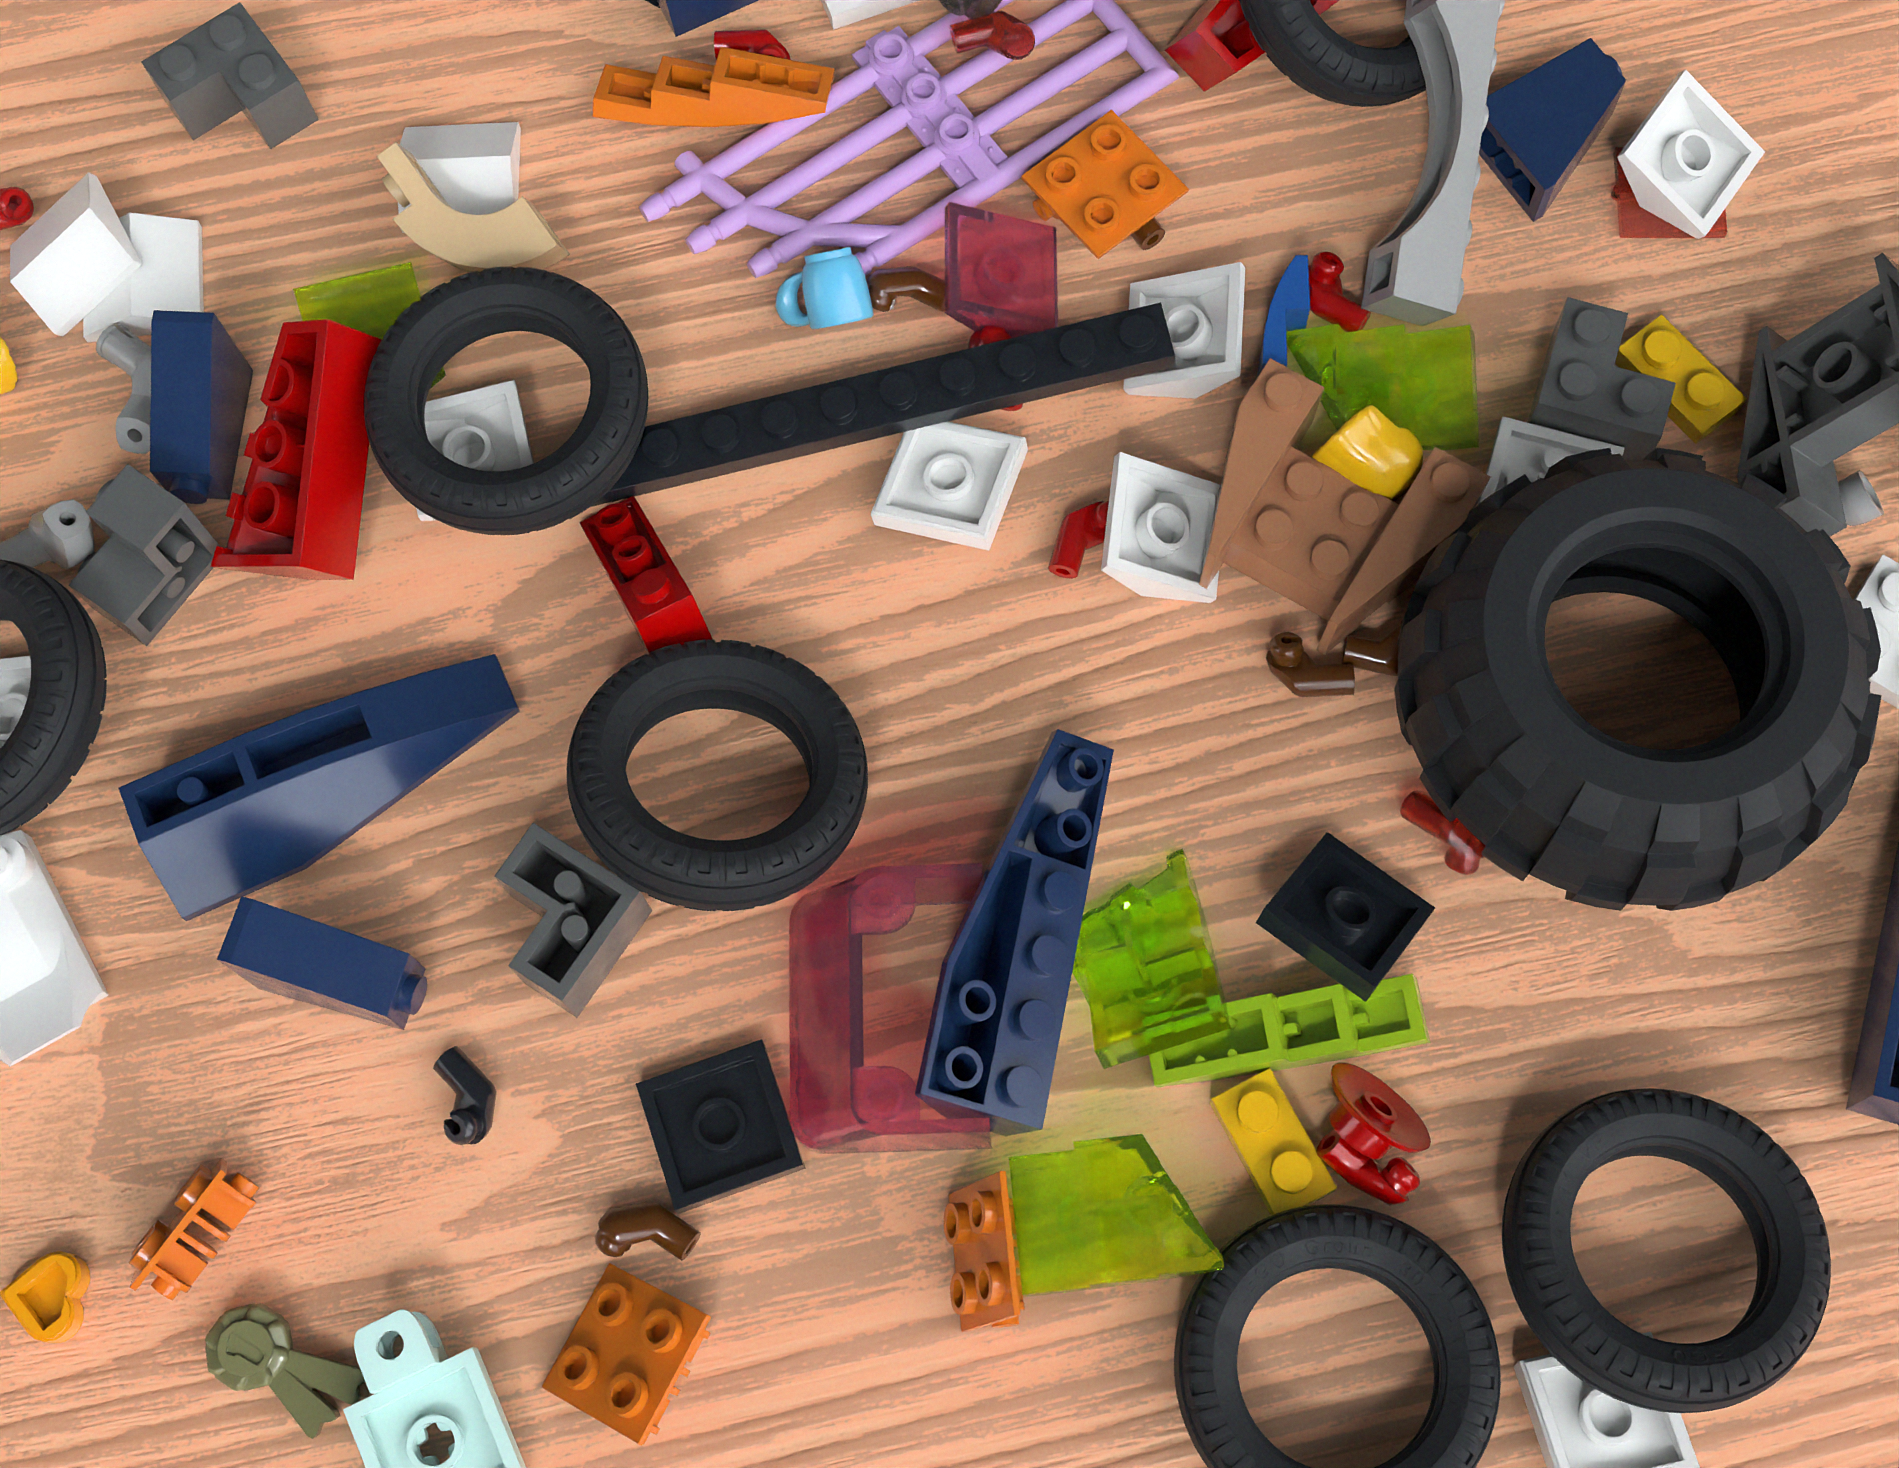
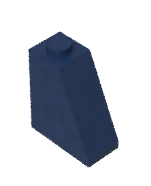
[1479,38,1626,222]
[150,310,253,504]
[217,896,427,1030]

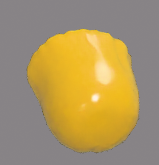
[1310,405,1423,501]

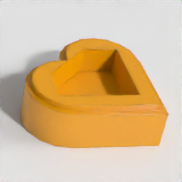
[0,1251,90,1344]

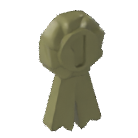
[205,1303,365,1439]

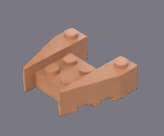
[1199,358,1491,655]

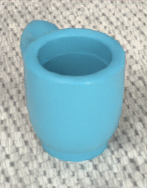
[775,247,874,329]

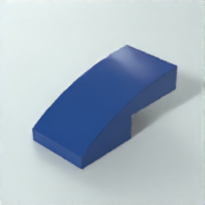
[1258,255,1310,376]

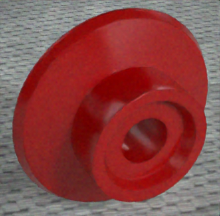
[1329,1062,1431,1160]

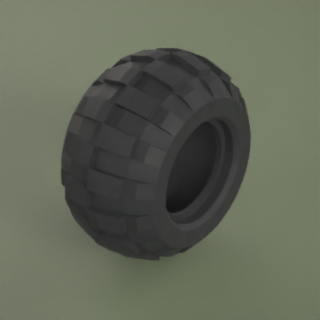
[1394,448,1882,911]

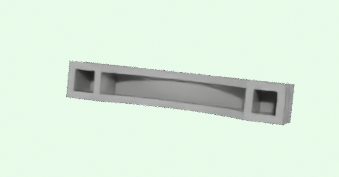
[1361,0,1505,326]

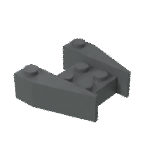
[1737,253,1899,537]

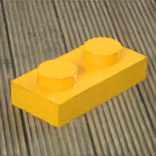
[1615,314,1747,444]
[1210,1068,1337,1216]

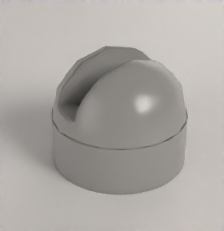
[1838,470,1884,526]

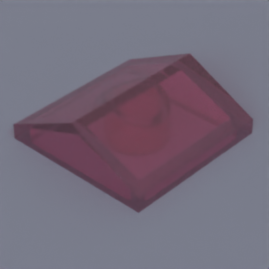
[945,202,1058,338]

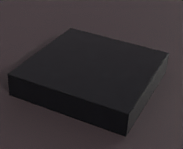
[1256,832,1435,1002]
[636,1039,806,1214]

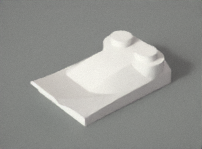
[0,830,109,1067]

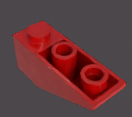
[579,496,713,654]

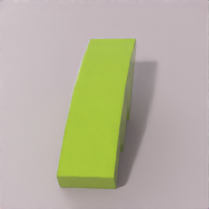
[1143,973,1431,1087]

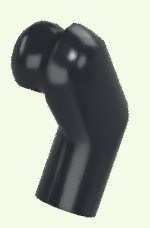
[433,1046,496,1145]

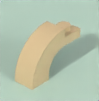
[377,142,570,272]

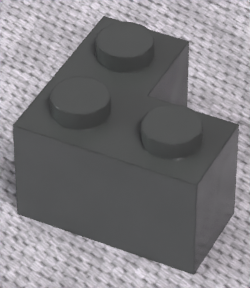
[141,2,319,149]
[1527,297,1676,460]
[69,464,220,646]
[494,823,652,1018]

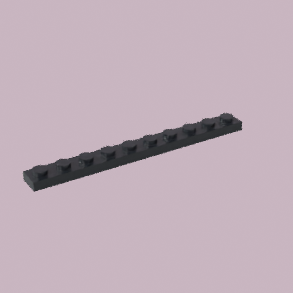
[590,302,1176,507]

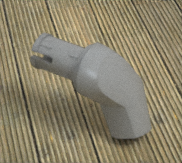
[96,324,151,454]
[0,500,94,570]

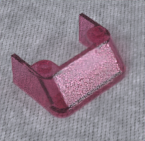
[789,863,992,1154]

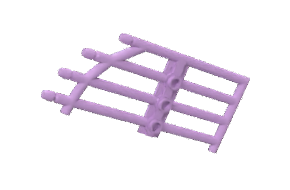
[639,0,1179,278]

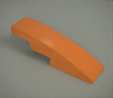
[593,47,835,127]

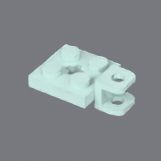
[343,1309,526,1468]

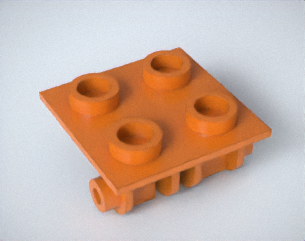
[1021,109,1189,259]
[129,1158,260,1301]
[944,1171,1025,1332]
[541,1263,711,1445]

